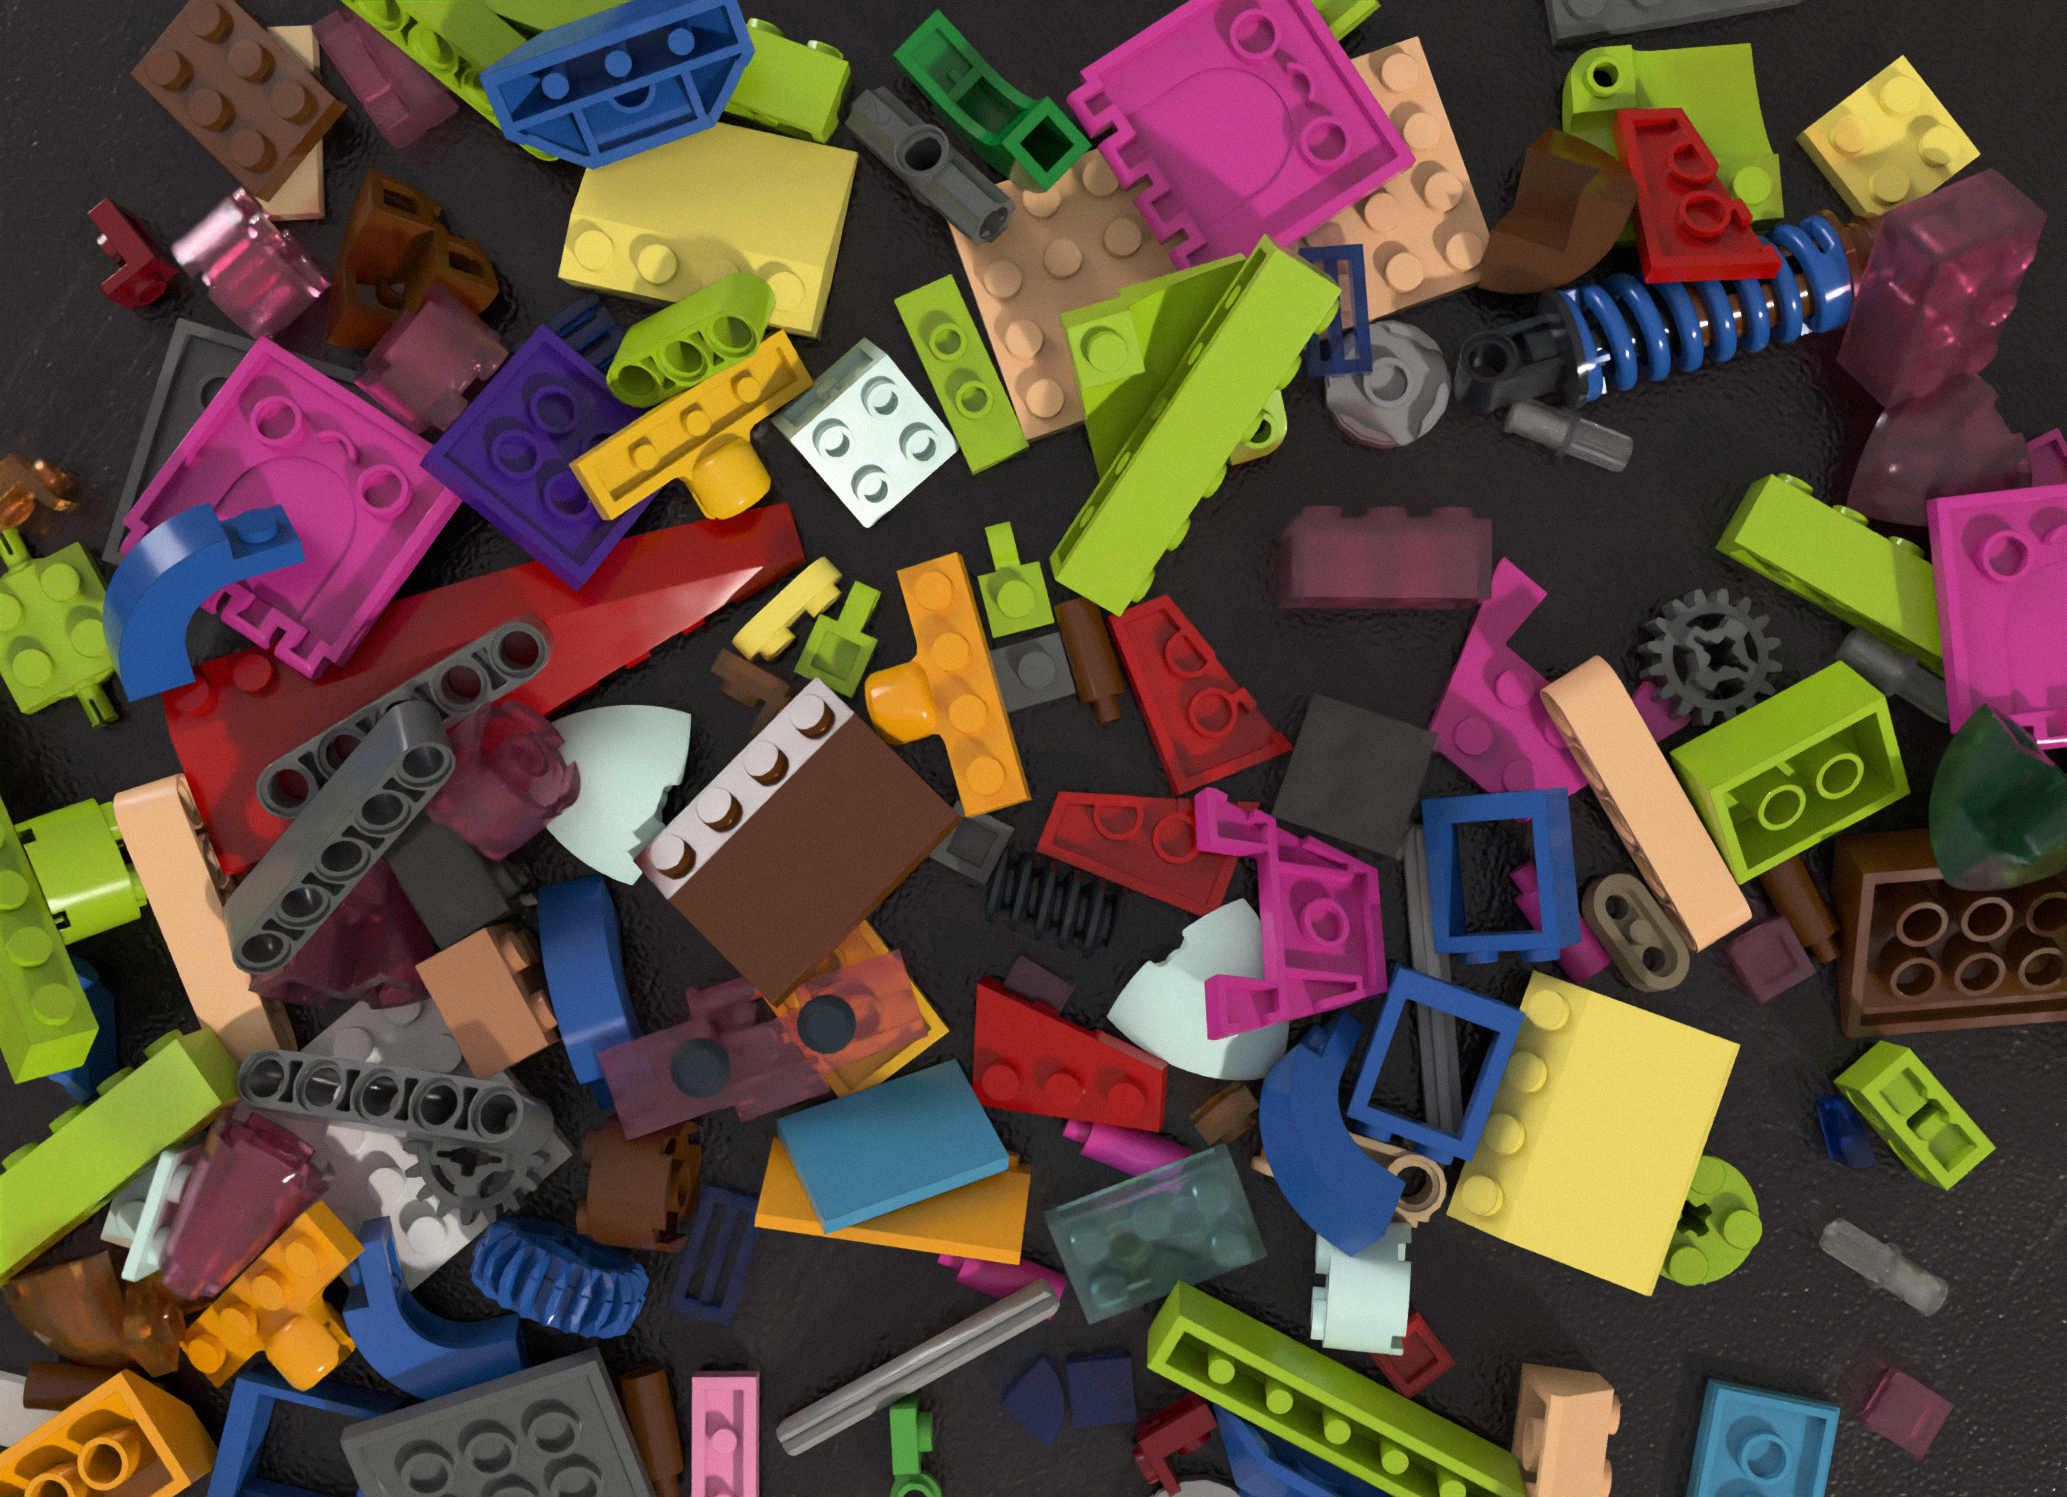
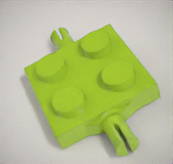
[0,528,119,729]

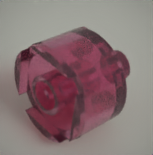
[171,186,332,340]
[352,282,508,434]
[423,700,581,860]

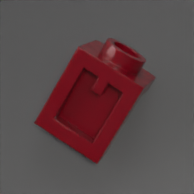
[87,197,180,309]
[1132,1391,1219,1497]

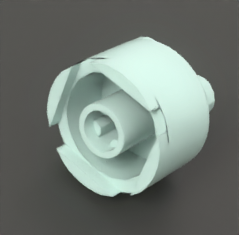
[1310,1221,1411,1356]

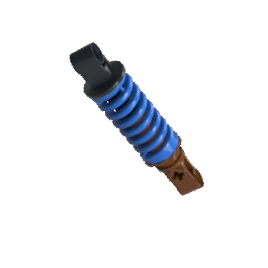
[1453,185,2017,412]

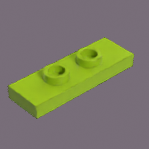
[894,274,1030,475]

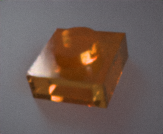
[1189,1080,1260,1146]

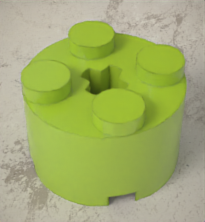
[13,798,147,946]
[1660,1150,1762,1286]

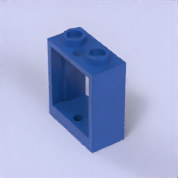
[1421,787,1582,964]
[1343,963,1525,1165]
[207,1362,406,1497]

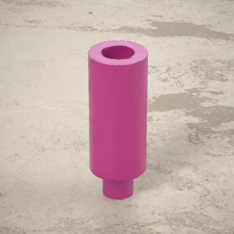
[1509,860,1612,985]
[1062,1119,1192,1193]
[937,1254,1067,1320]

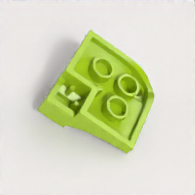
[1562,43,1784,249]
[1058,253,1287,480]

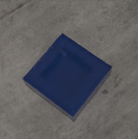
[1067,1352,1137,1428]

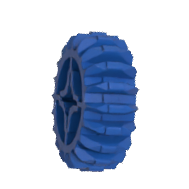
[470,1214,649,1339]

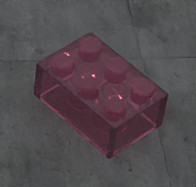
[1836,167,2048,409]
[1278,506,1492,610]

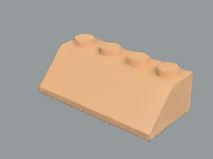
[1511,1363,1620,1497]

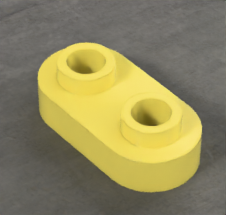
[732,556,843,662]

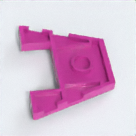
[1423,557,1691,823]
[1194,787,1388,1040]

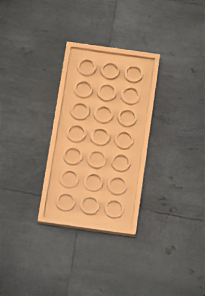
[947,36,1490,444]

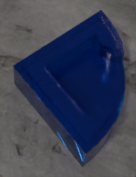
[1815,1093,1877,1170]
[1000,1352,1064,1448]

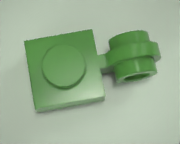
[890,1391,942,1497]

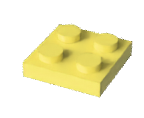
[1795,55,1981,216]

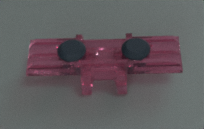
[597,949,928,1141]

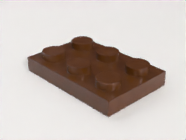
[130,0,348,202]

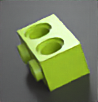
[1833,1040,1996,1191]

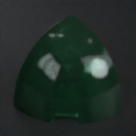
[1929,703,2067,891]

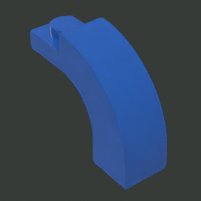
[102,502,305,702]
[538,873,662,1110]
[1259,1010,1406,1257]
[342,1215,531,1401]

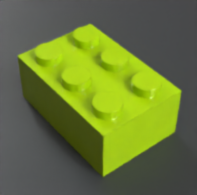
[1669,660,1910,885]

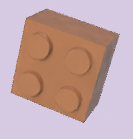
[415,921,562,1080]

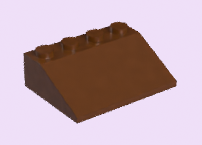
[633,676,963,1008]
[1831,817,2067,1038]

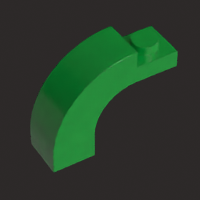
[889,9,1092,193]

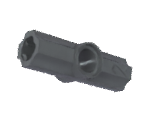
[845,86,1016,247]

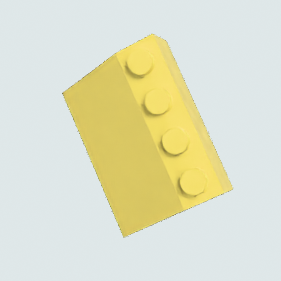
[558,122,858,341]
[1446,970,1740,1296]

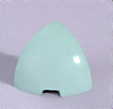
[517,705,691,886]
[1107,898,1289,1080]

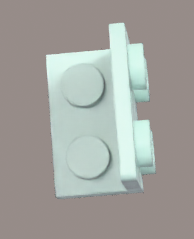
[770,337,959,528]
[100,1130,222,1282]

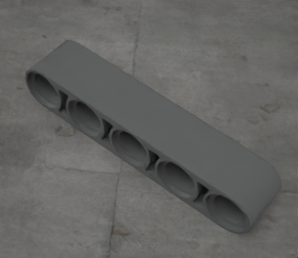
[256,615,554,819]
[223,700,456,975]
[236,1048,554,1156]

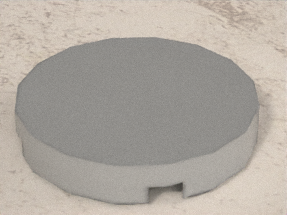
[1322,320,1451,449]

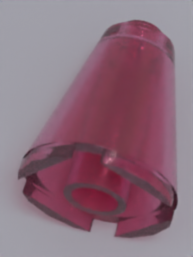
[158,1106,336,1300]

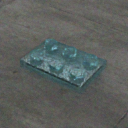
[1044,1143,1268,1325]

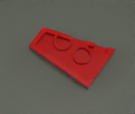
[1612,108,1783,283]
[1104,594,1295,797]
[1035,792,1260,918]
[972,975,1168,1132]

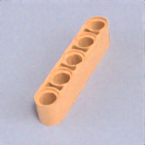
[1540,655,1752,953]
[113,773,298,1068]

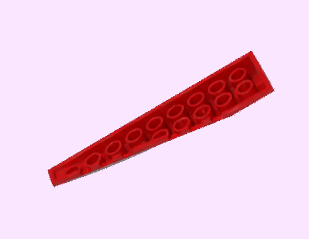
[161,502,807,876]

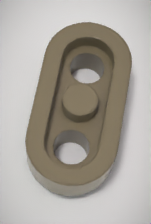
[1582,873,1690,992]

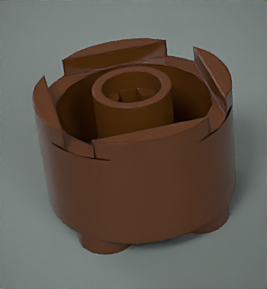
[576,1114,702,1253]

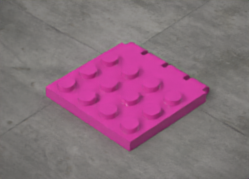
[1065,0,1416,271]
[120,334,463,681]
[1926,484,2067,758]

